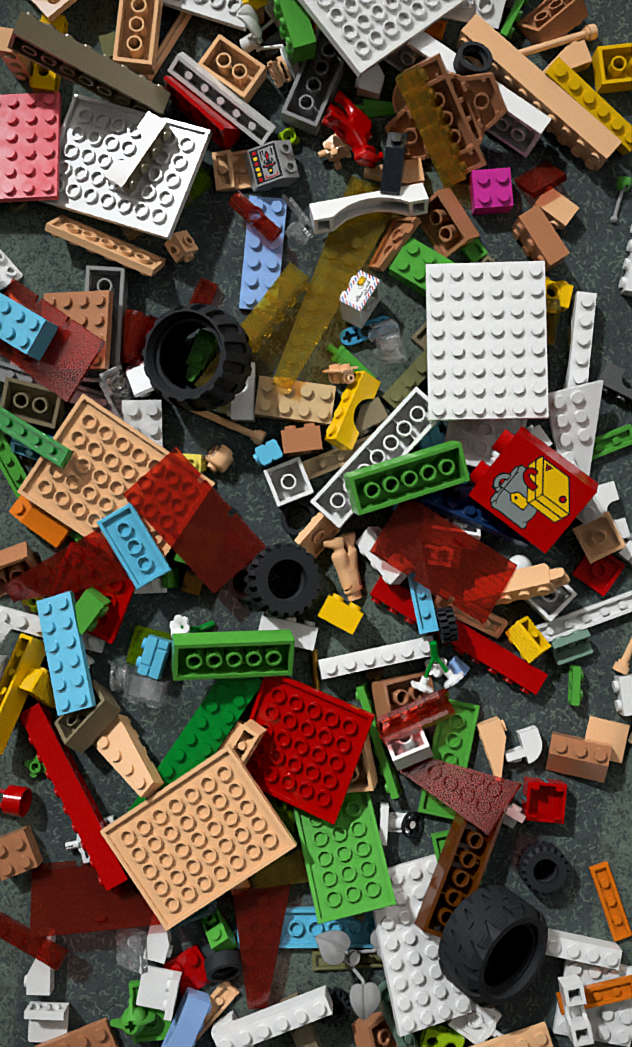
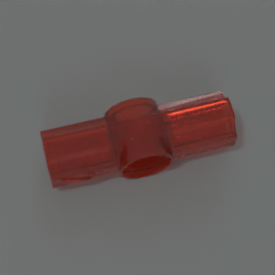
[228,191,282,244]

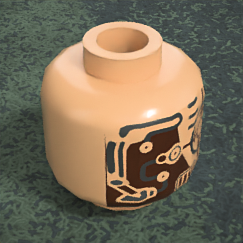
[205,444,234,473]

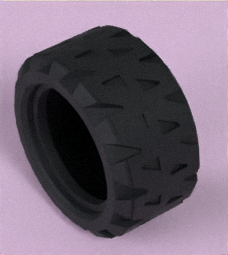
[438,885,548,1009]

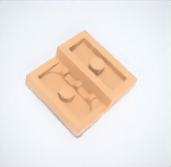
[212,149,252,192]
[585,716,630,763]

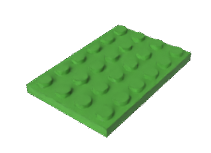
[293,791,397,925]

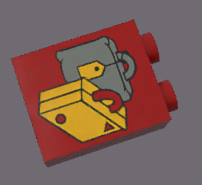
[469,426,599,553]

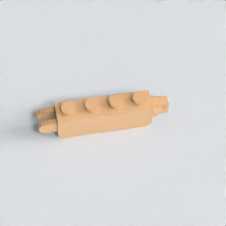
[463,563,571,608]

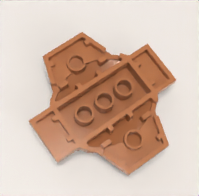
[385,52,508,181]

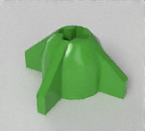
[110,995,156,1044]

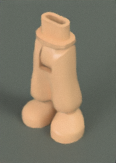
[322,532,363,601]

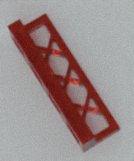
[376,688,455,746]

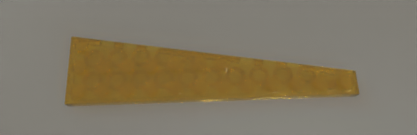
[272,176,394,391]

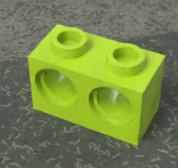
[419,1024,465,1047]

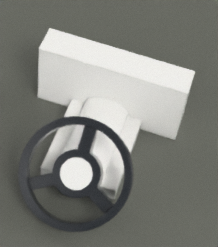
[379,802,424,846]

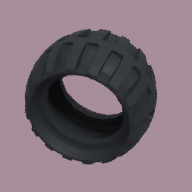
[142,303,253,412]

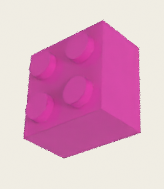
[469,167,513,215]

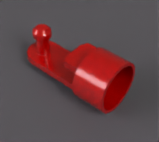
[0,784,32,817]

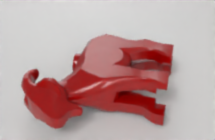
[321,90,383,169]

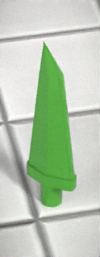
[355,98,396,118]
[326,344,376,378]

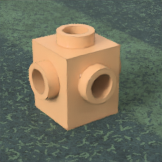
[164,230,199,263]

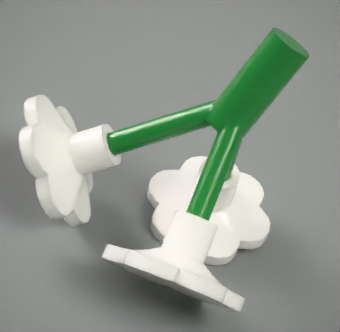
[170,615,215,635]
[411,641,464,694]

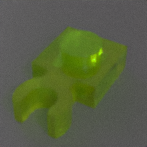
[272,801,295,833]

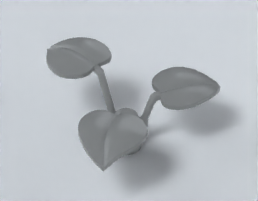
[315,928,382,1020]

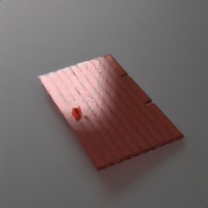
[0,279,105,402]
[123,447,266,594]
[369,499,517,624]
[30,860,162,938]

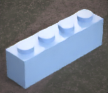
[161,987,212,1047]

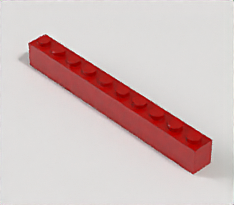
[369,575,548,695]
[19,702,130,891]

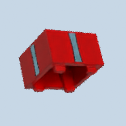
[521,777,567,824]

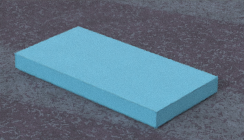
[97,502,172,590]

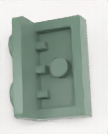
[550,629,593,666]

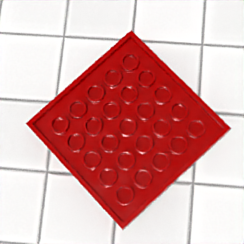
[245,676,375,825]

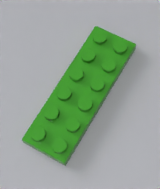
[418,697,480,819]

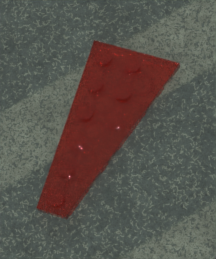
[3,528,130,602]
[392,758,522,835]
[233,882,291,1009]

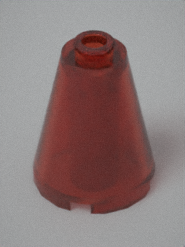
[121,309,158,365]

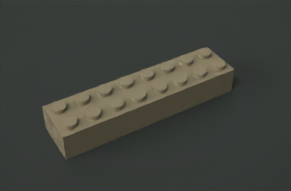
[7,11,171,116]

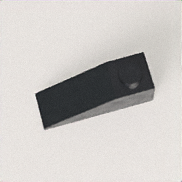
[380,132,408,195]

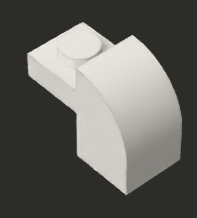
[504,725,542,763]

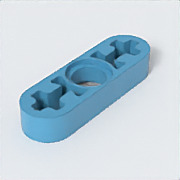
[340,316,393,347]

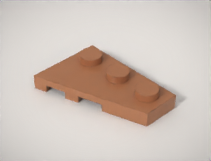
[368,217,422,271]

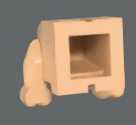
[318,134,352,170]

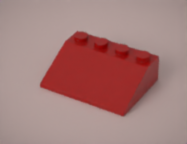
[163,75,242,151]

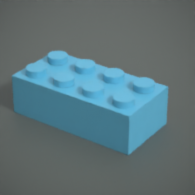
[0,293,59,361]

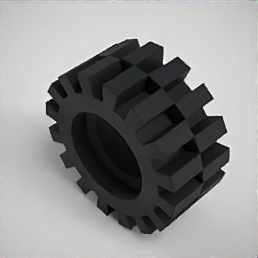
[435,606,459,644]
[319,986,351,1028]

